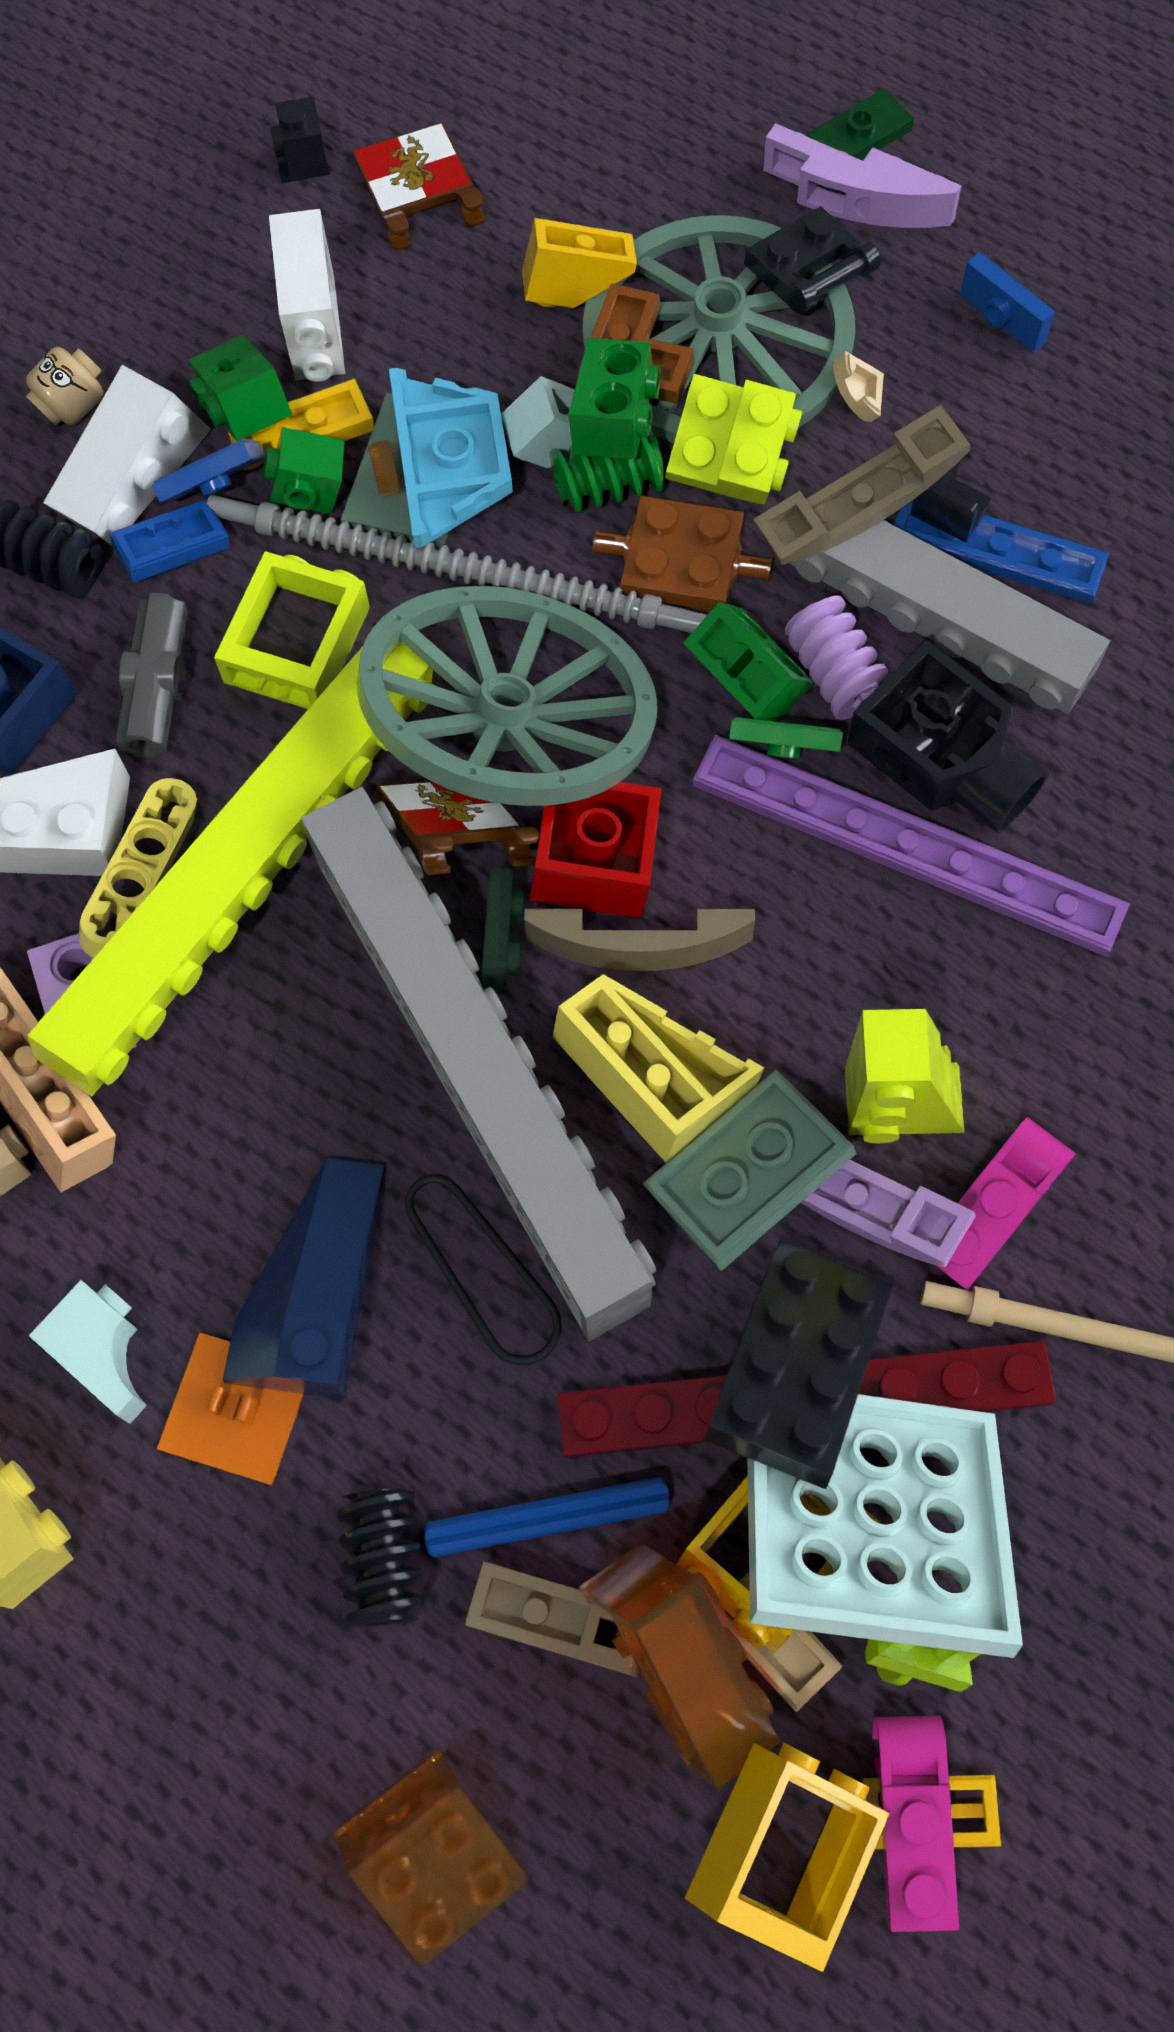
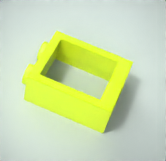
[214,551,370,709]

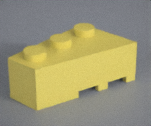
[552,974,764,1163]
[0,1458,74,1609]

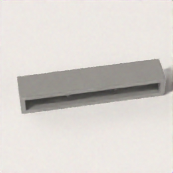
[790,520,1111,714]

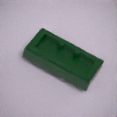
[807,88,914,160]

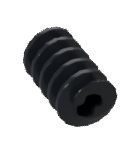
[0,499,106,599]
[337,1489,425,1628]

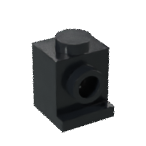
[270,96,329,183]

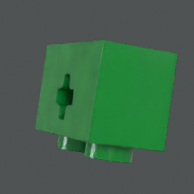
[188,335,292,441]

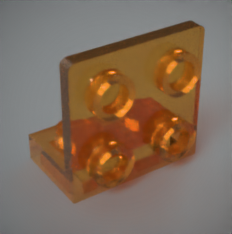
[333,1750,527,1966]

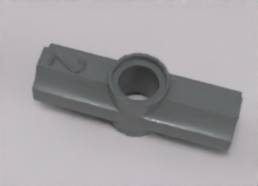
[116,593,188,758]

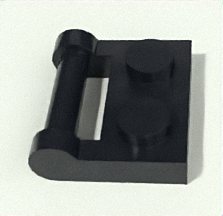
[744,206,881,314]

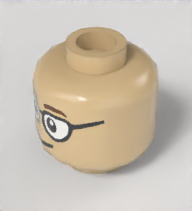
[26,347,103,426]

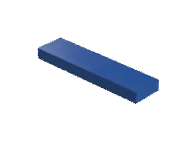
[894,499,1110,604]

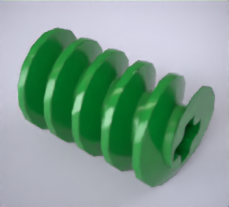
[549,428,664,514]

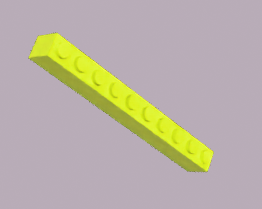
[27,642,435,1097]

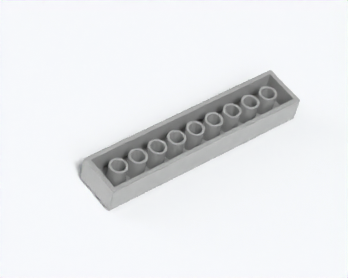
[301,786,656,1342]

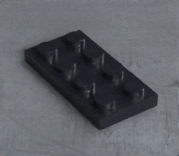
[703,1240,893,1489]

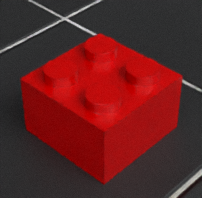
[529,782,662,919]

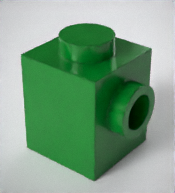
[263,427,345,514]

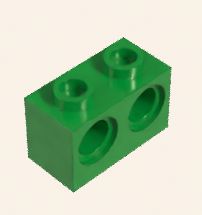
[569,338,661,459]
[683,602,814,722]

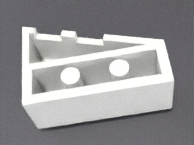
[0,749,130,876]

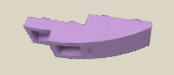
[763,123,961,228]

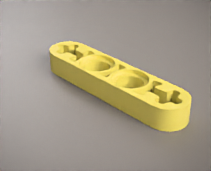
[78,778,197,958]

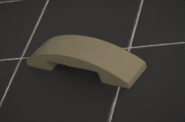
[753,405,970,565]
[524,909,755,971]

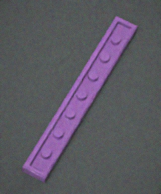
[692,735,1130,957]

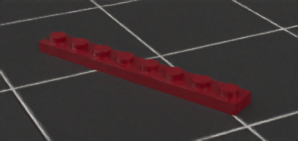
[557,1341,1056,1459]

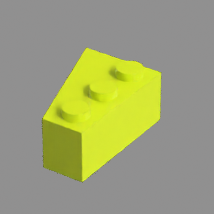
[845,1009,964,1144]

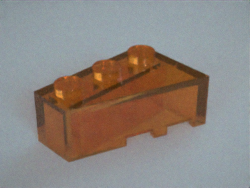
[579,1544,780,1790]

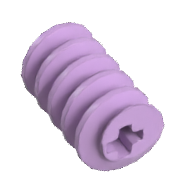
[785,596,889,720]

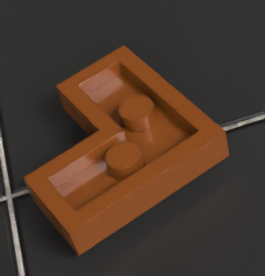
[579,283,694,404]

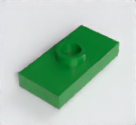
[729,717,843,759]

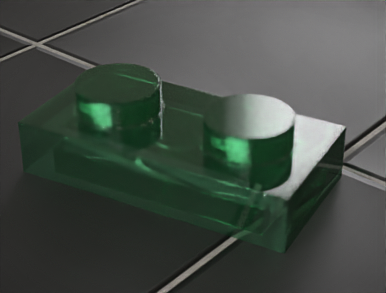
[482,868,525,994]

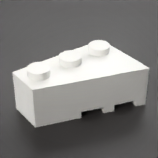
[43,365,211,544]

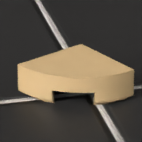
[833,351,884,422]

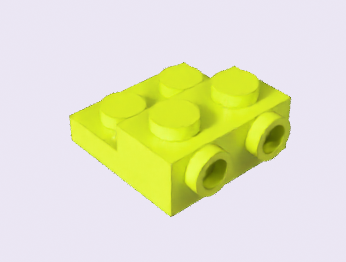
[665,374,802,505]

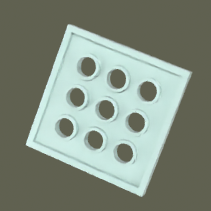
[747,1394,1023,1658]

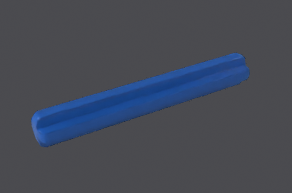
[424,1477,671,1557]

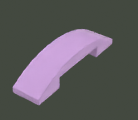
[801,1160,976,1267]

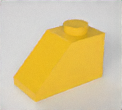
[522,218,637,308]

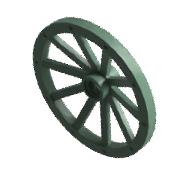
[583,215,855,443]
[357,586,657,806]

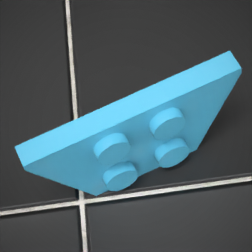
[389,368,513,548]

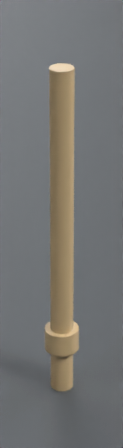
[920,1281,1174,1363]

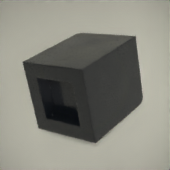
[910,461,991,543]

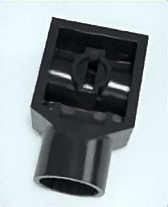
[847,640,1049,834]

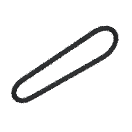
[405,1175,561,1365]

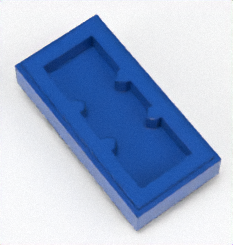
[960,252,1055,353]
[152,440,265,503]
[109,499,230,583]

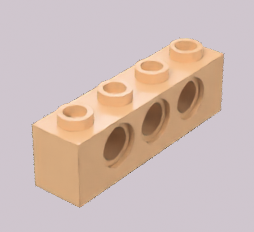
[0,967,116,1192]

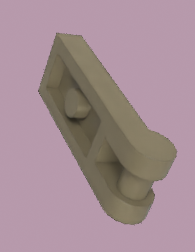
[465,1561,655,1678]

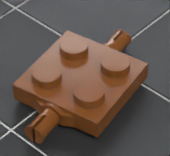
[592,496,773,611]

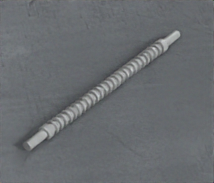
[207,495,707,633]

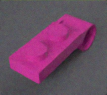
[935,1117,1076,1290]
[872,1715,959,1932]

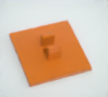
[157,1332,304,1485]

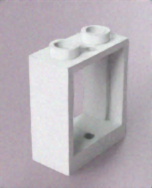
[269,209,345,381]

